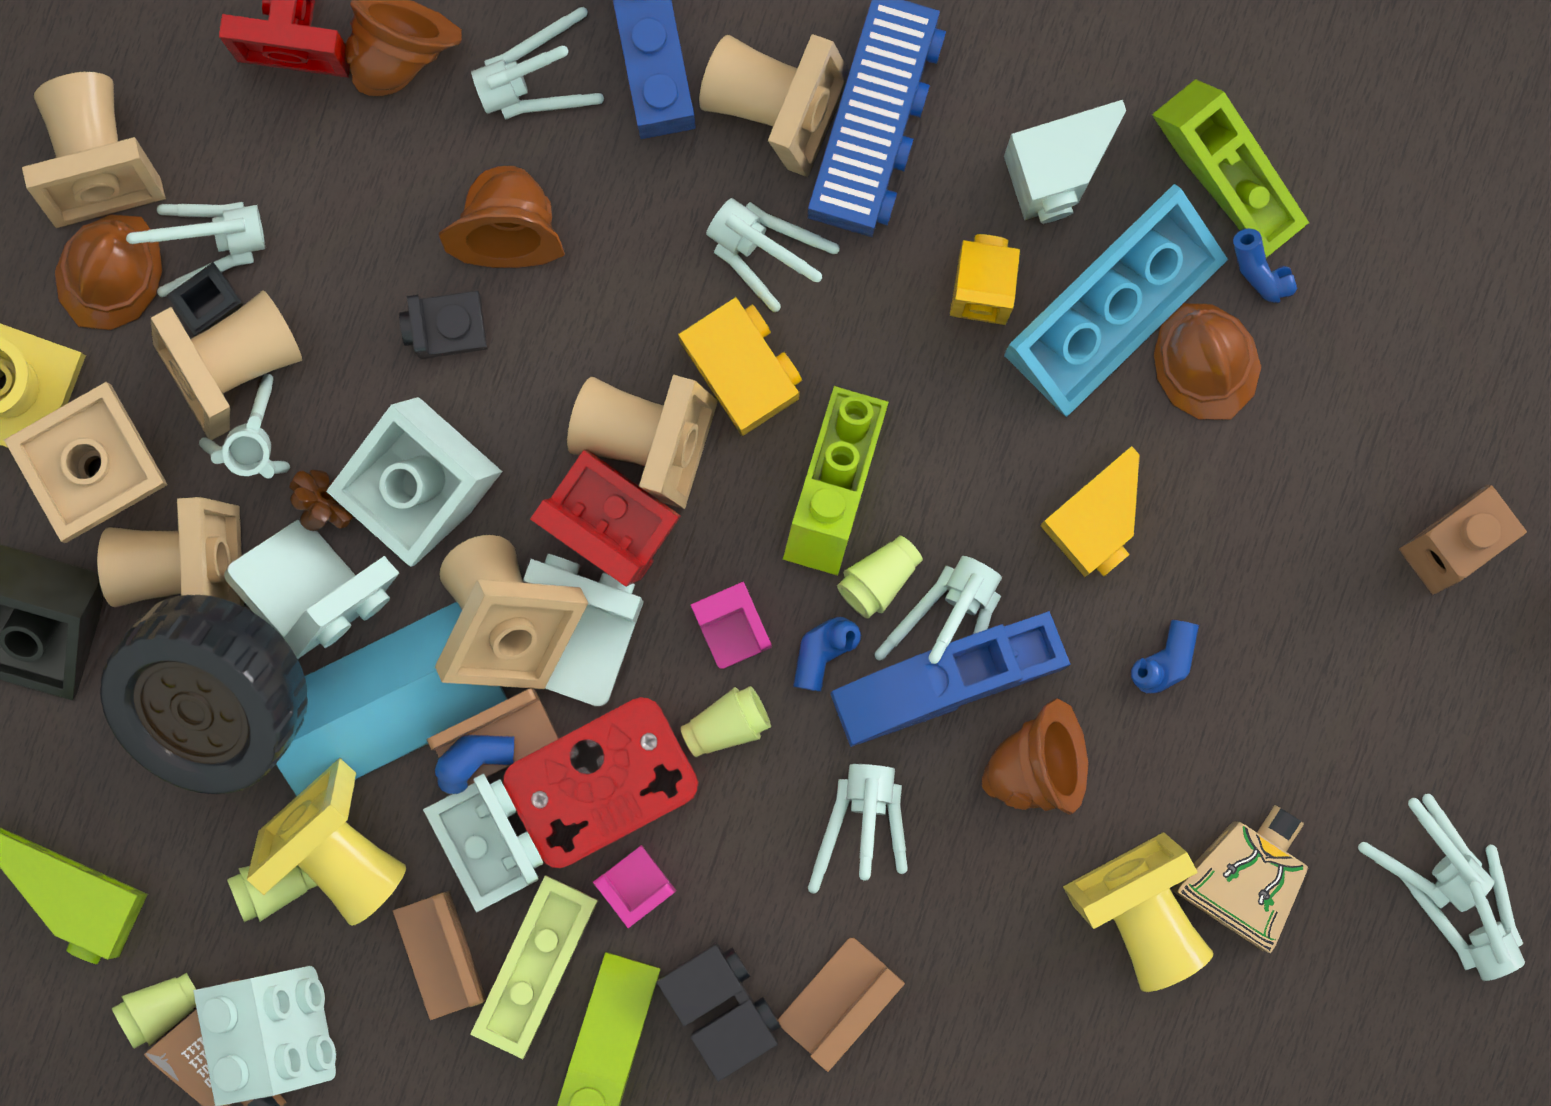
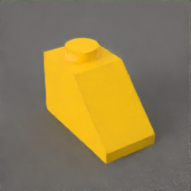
[950,234,1020,325]
[1040,446,1139,577]

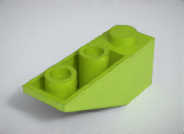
[783,386,889,576]

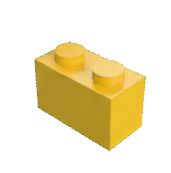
[678,297,802,436]

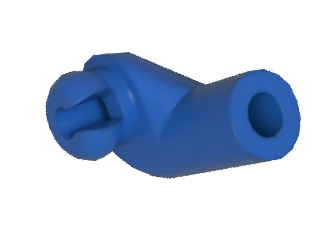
[1233,228,1297,303]
[793,617,861,692]
[1131,620,1199,693]
[435,735,515,794]

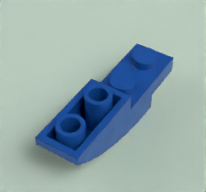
[830,611,1070,747]

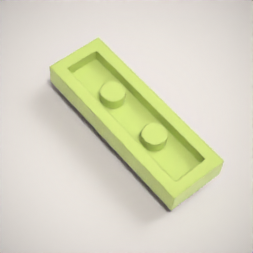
[470,875,598,1059]

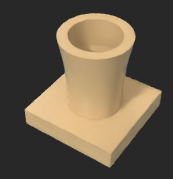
[699,34,850,177]
[22,72,166,228]
[151,290,302,440]
[567,375,718,509]
[4,382,168,543]
[97,497,244,607]
[435,535,588,689]

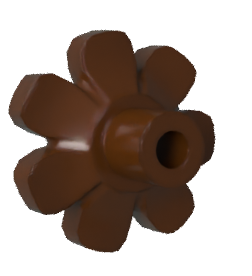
[289,470,354,531]

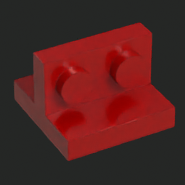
[219,0,350,78]
[530,450,681,587]

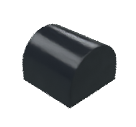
[167,262,245,336]

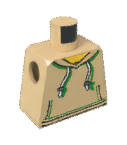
[1171,805,1308,953]

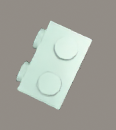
[224,520,399,659]
[523,554,644,707]
[423,773,543,913]
[193,966,336,1106]

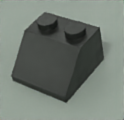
[0,545,102,700]

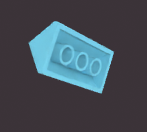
[1004,184,1228,417]
[276,602,507,796]

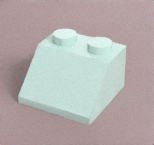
[1004,100,1126,224]
[326,397,503,567]

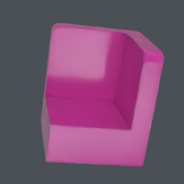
[691,581,772,669]
[593,845,677,928]

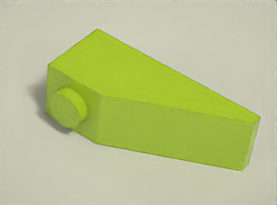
[1152,79,1309,258]
[0,827,148,964]
[557,952,661,1106]

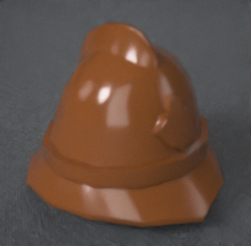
[345,0,462,96]
[439,166,565,268]
[55,215,162,330]
[1154,303,1261,420]
[982,698,1088,815]

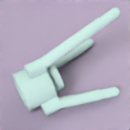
[471,7,604,120]
[706,198,840,312]
[126,202,265,297]
[199,374,290,478]
[875,556,1002,664]
[808,764,908,894]
[1358,794,1494,912]
[1400,845,1525,981]

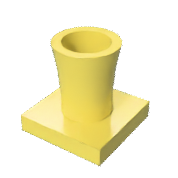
[0,324,86,448]
[247,758,406,926]
[1063,832,1213,992]

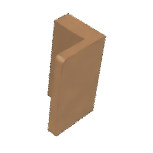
[426,688,559,786]
[393,891,487,1020]
[778,937,905,1072]

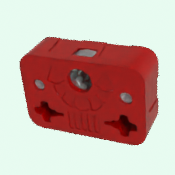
[503,697,699,868]

